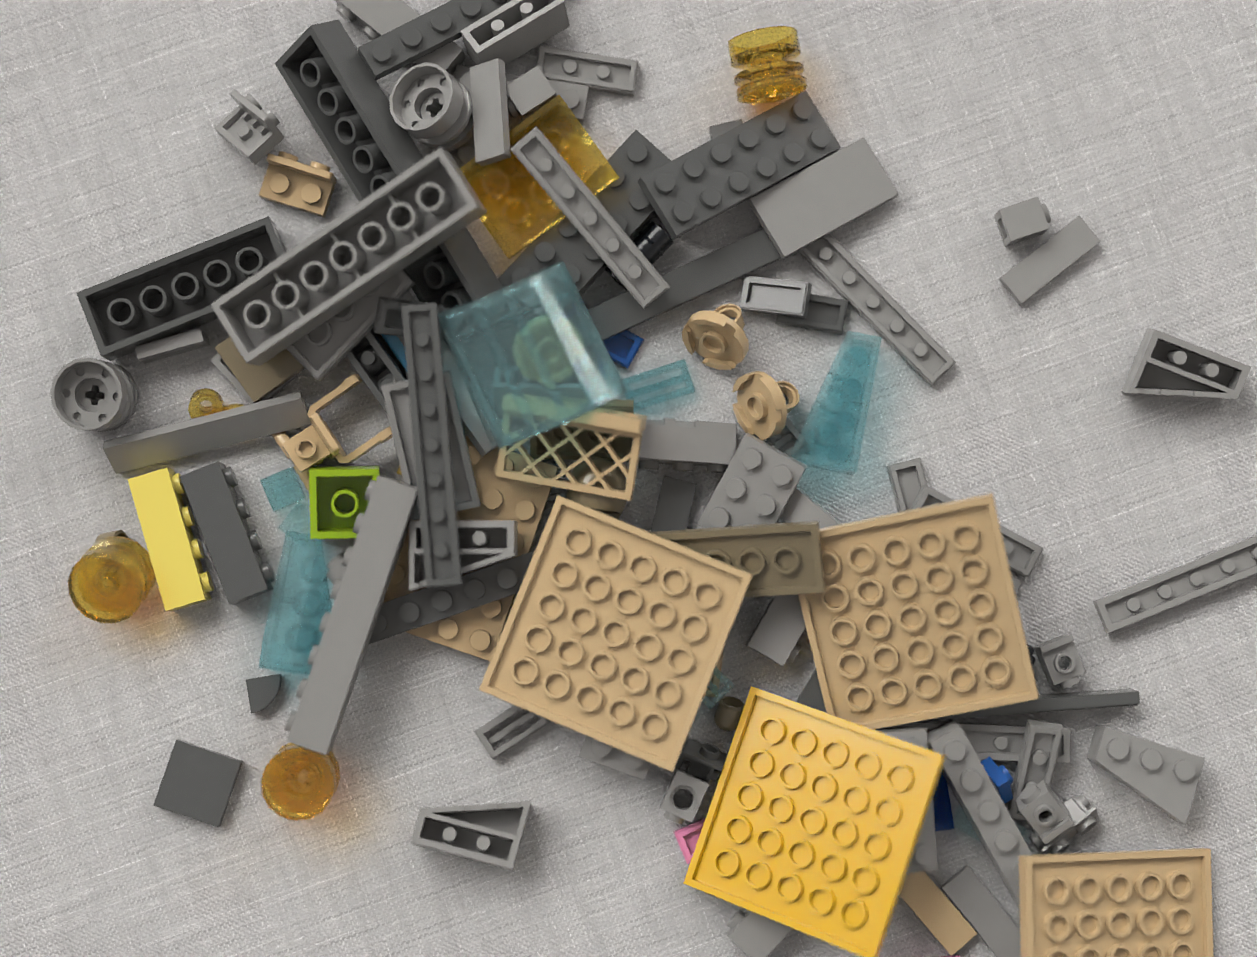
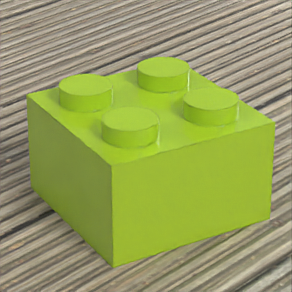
[309,465,380,539]

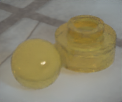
[188,388,245,419]

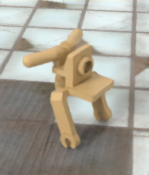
[271,374,393,492]

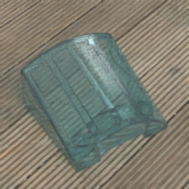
[439,261,627,448]

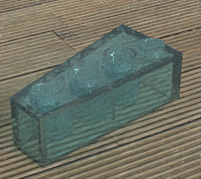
[789,331,882,475]

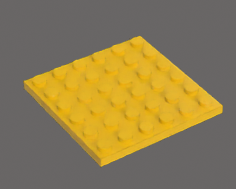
[683,686,946,957]

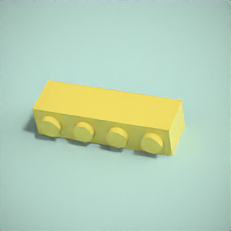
[128,467,214,611]

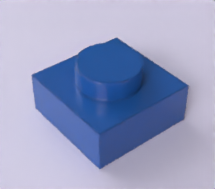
[981,756,1013,804]

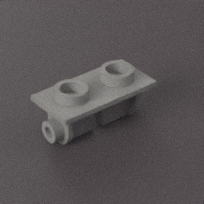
[1029,794,1098,854]

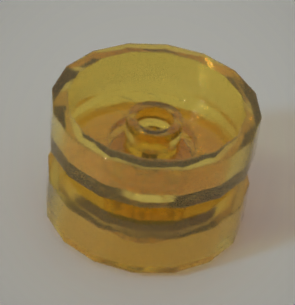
[68,536,156,624]

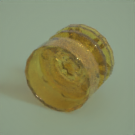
[727,26,807,104]
[261,742,341,821]

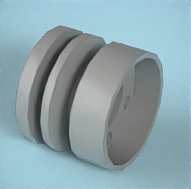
[389,63,474,152]
[50,358,138,432]

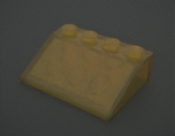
[460,94,619,259]

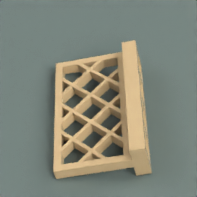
[496,392,647,501]

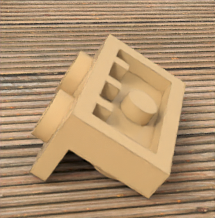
[259,151,337,218]

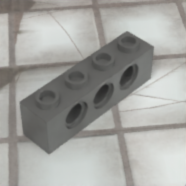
[346,328,408,415]

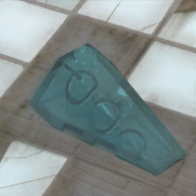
[258,531,332,674]

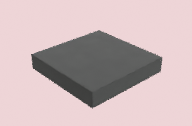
[153,739,243,827]

